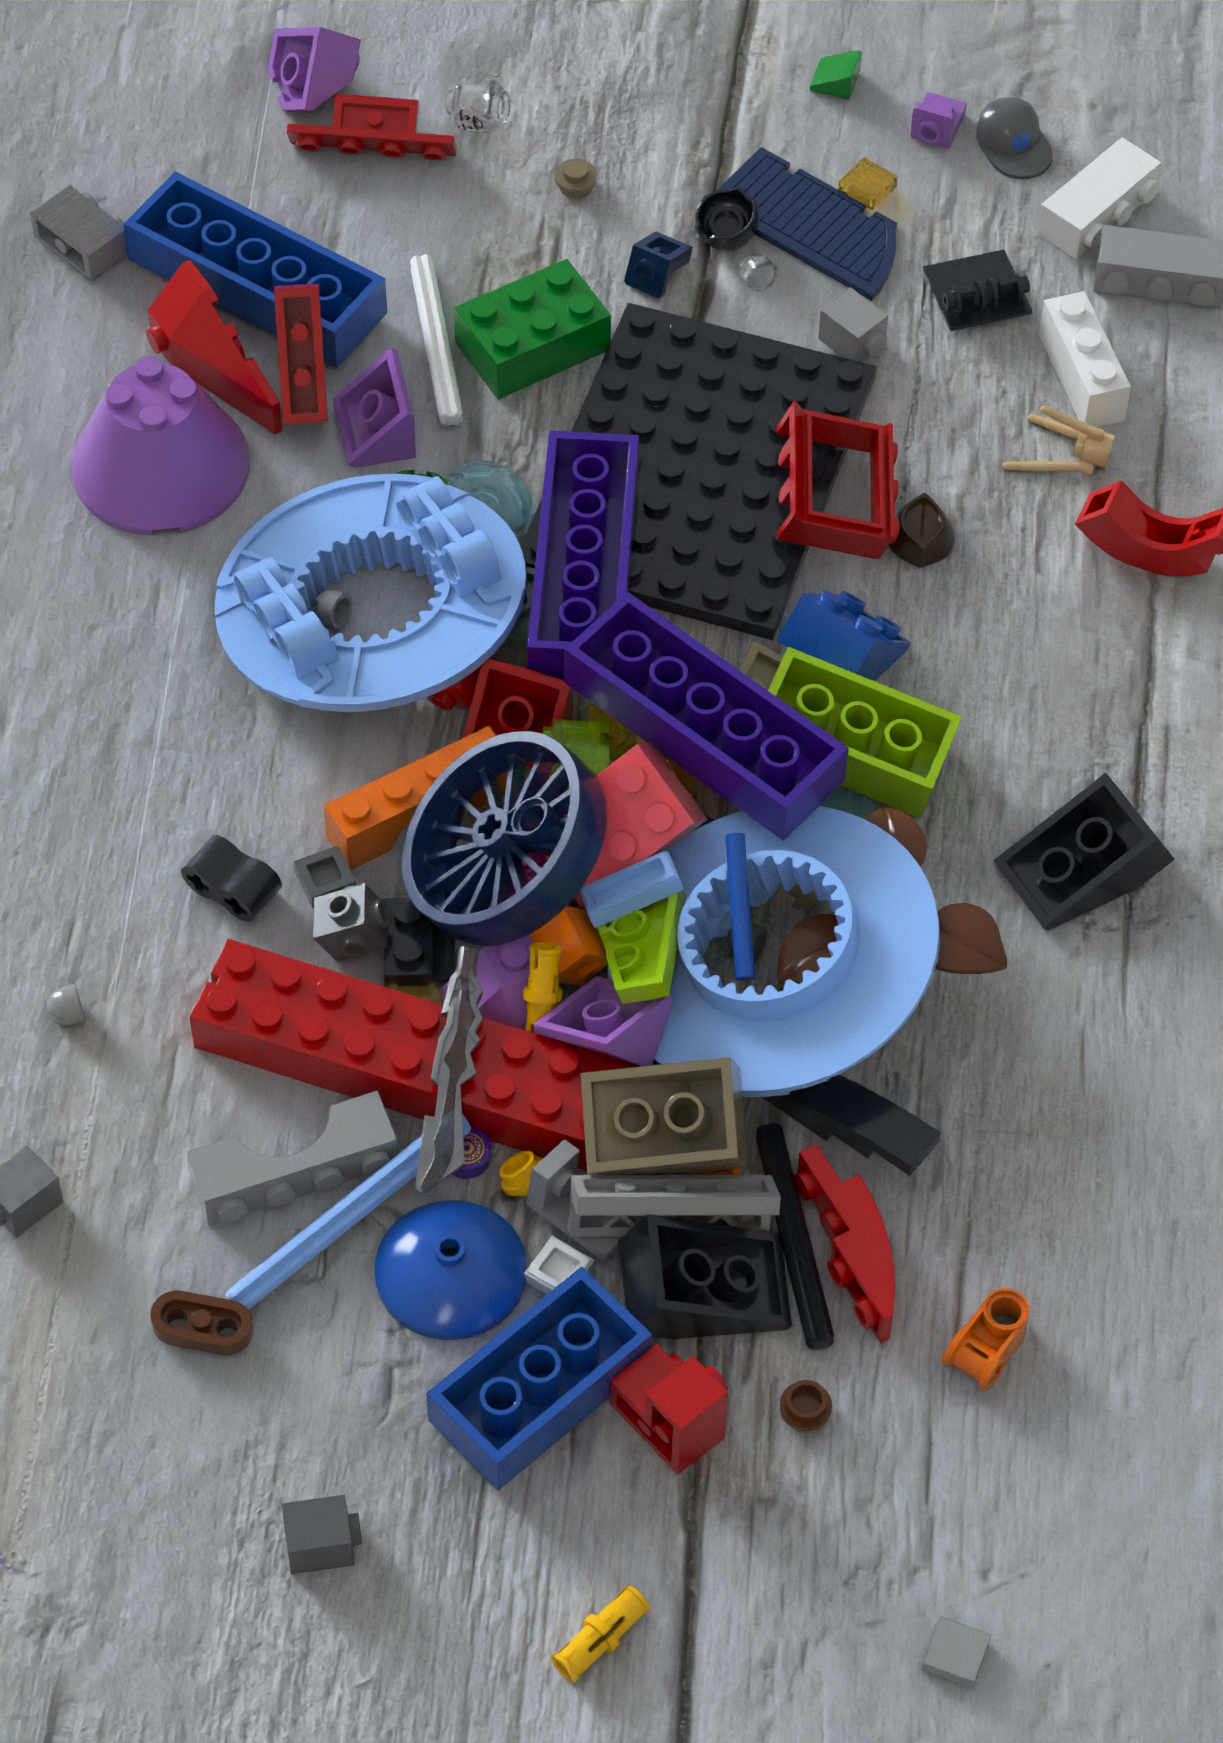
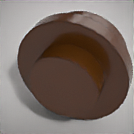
[780,1380,832,1432]

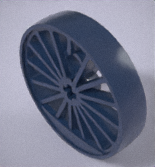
[402,731,607,946]

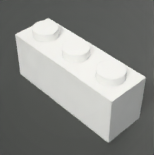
[1037,137,1161,260]
[1039,291,1131,427]

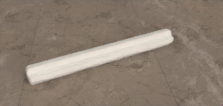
[410,254,463,427]

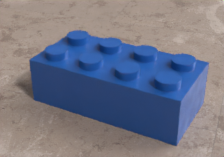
[426,1266,652,1491]

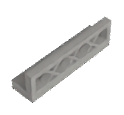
[567,1175,781,1237]

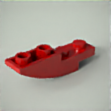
[794,1143,895,1343]

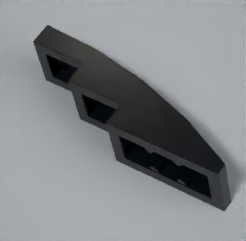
[762,1074,941,1176]

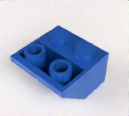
[777,590,911,681]

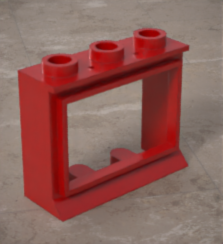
[777,400,900,559]

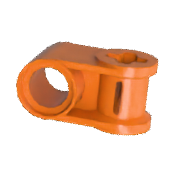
[941,1288,1029,1392]

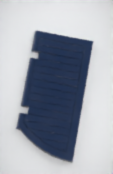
[717,147,898,301]

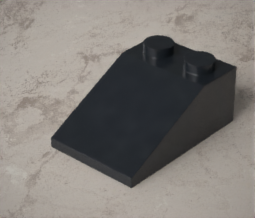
[993,772,1175,931]
[619,1214,792,1339]

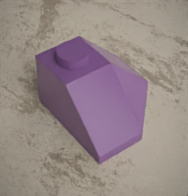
[268,27,361,112]
[439,935,533,1030]

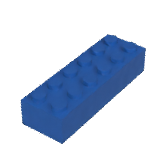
[123,171,387,368]

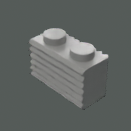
[30,184,128,281]

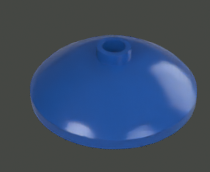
[375,1200,527,1340]

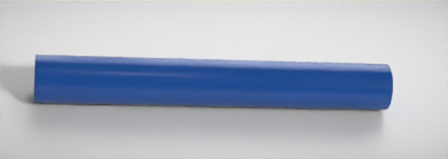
[725,833,755,981]

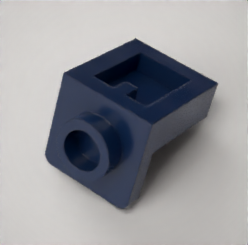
[624,231,693,298]

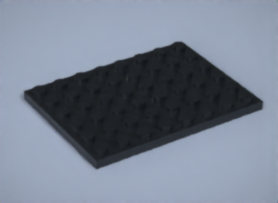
[520,303,876,640]

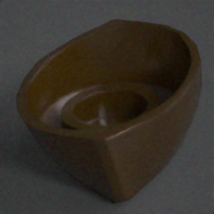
[889,493,955,567]

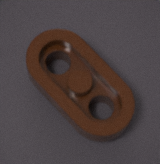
[150,1290,253,1355]

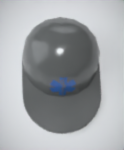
[976,97,1052,179]

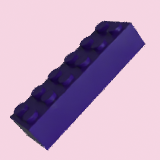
[527,431,639,679]
[564,592,849,841]

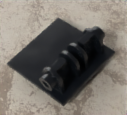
[923,249,1032,331]

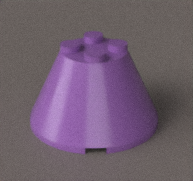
[71,356,249,535]

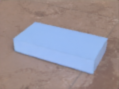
[579,850,684,929]

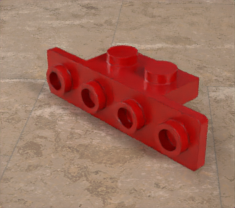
[286,94,457,161]

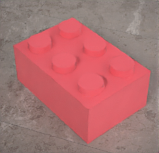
[544,742,708,908]

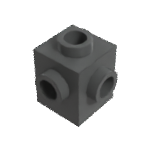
[313,883,392,961]

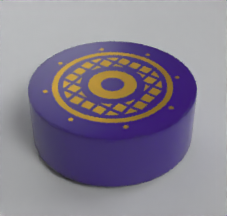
[442,1127,492,1179]

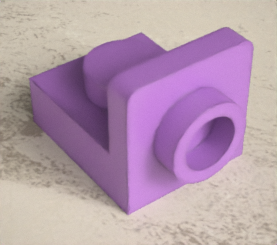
[910,92,967,148]

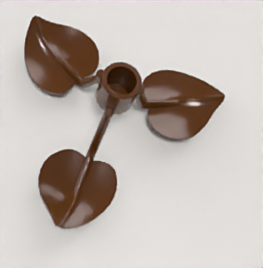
[777,808,1007,985]

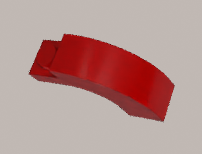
[1075,481,1223,577]

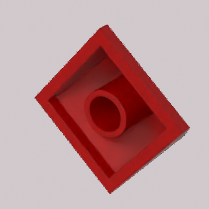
[463,657,573,768]

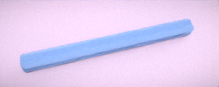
[226,1111,471,1310]

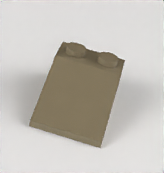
[580,1057,748,1175]

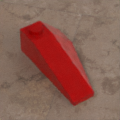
[146,260,282,434]

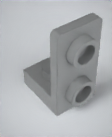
[526,1139,624,1260]

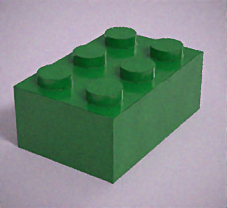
[454,259,611,399]

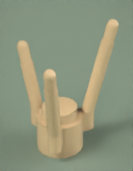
[1002,405,1115,475]

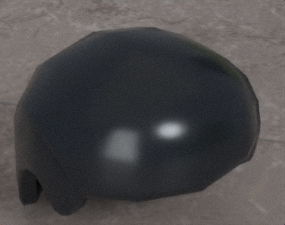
[695,187,759,251]

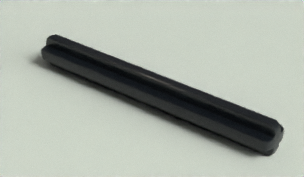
[756,1123,834,1350]

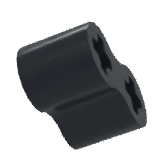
[181,835,282,922]

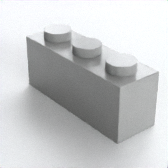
[1093,225,1223,308]

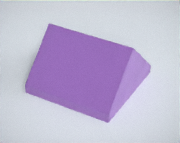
[332,348,416,468]
[533,976,672,1067]

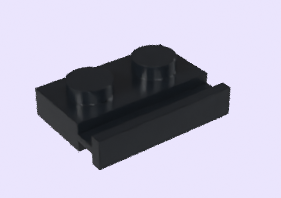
[384,898,455,987]

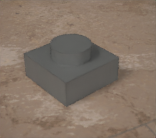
[294,846,356,908]

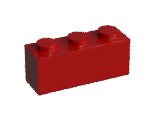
[274,284,328,424]

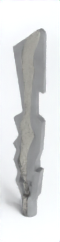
[416,946,483,1194]

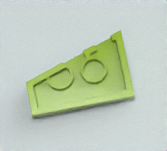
[597,890,686,1004]

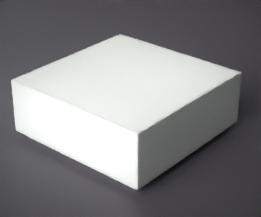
[524,1236,594,1295]

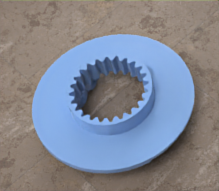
[215,474,527,712]
[607,806,941,1097]

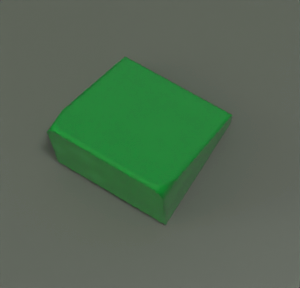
[810,51,862,99]

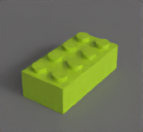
[768,647,962,818]

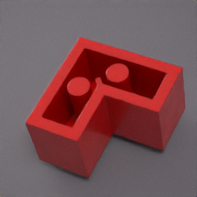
[609,1344,728,1475]

